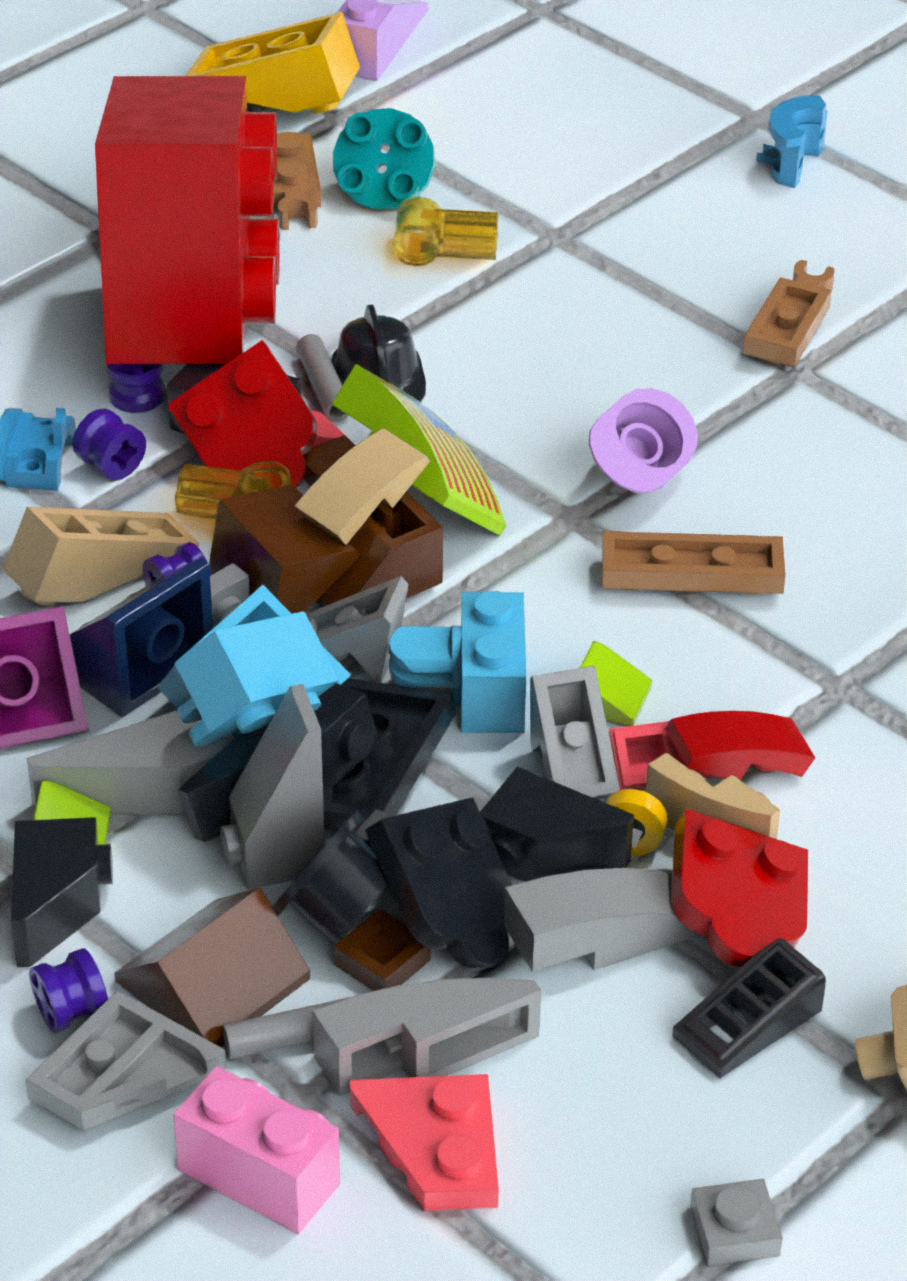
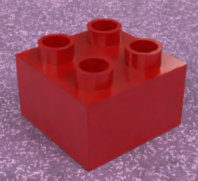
[95,76,280,364]

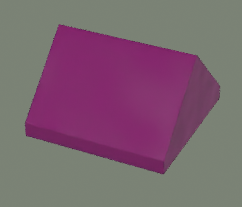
[0,606,89,749]

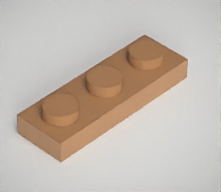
[602,531,786,594]

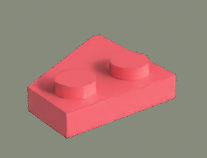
[350,1074,499,1211]

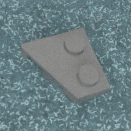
[26,990,226,1131]

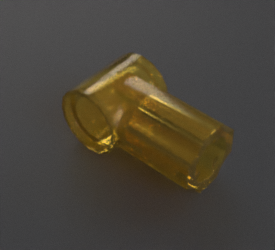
[392,197,499,266]
[174,461,292,519]

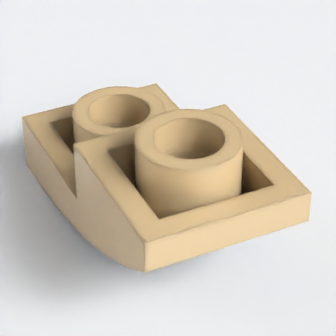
[295,428,430,545]
[646,753,780,839]

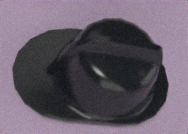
[332,304,426,402]

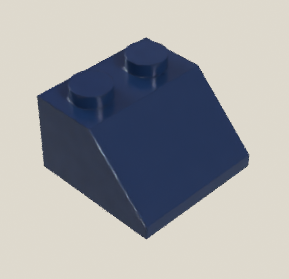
[70,557,213,718]

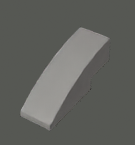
[504,868,701,972]
[312,978,541,1096]

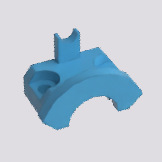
[756,95,828,188]
[0,408,76,491]

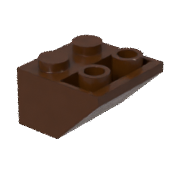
[316,492,443,607]

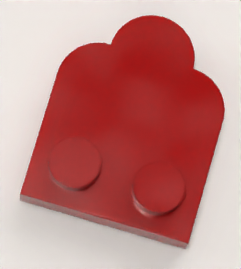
[167,340,317,492]
[671,809,808,967]

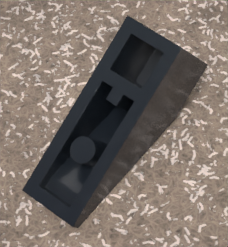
[178,683,380,842]

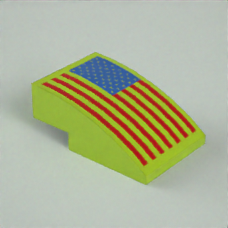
[332,364,506,536]

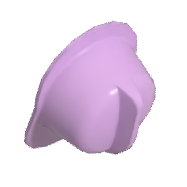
[589,388,698,493]

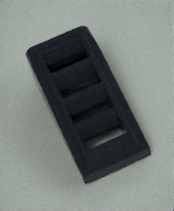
[672,938,826,1078]

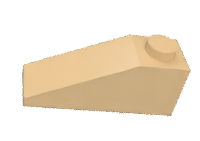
[3,506,200,606]

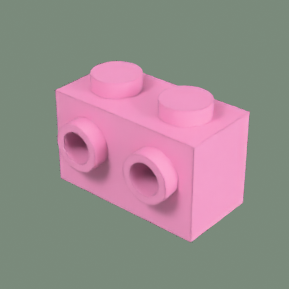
[173,1066,340,1234]

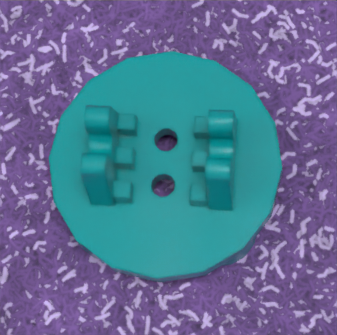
[333,108,435,211]

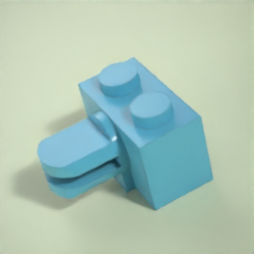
[389,591,526,733]
[174,611,340,747]

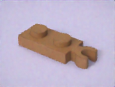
[273,132,321,230]
[742,260,835,367]

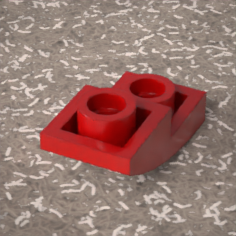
[665,710,816,780]

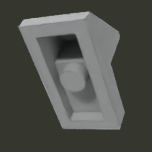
[306,576,408,683]
[530,666,620,799]

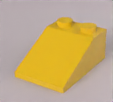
[185,12,360,114]

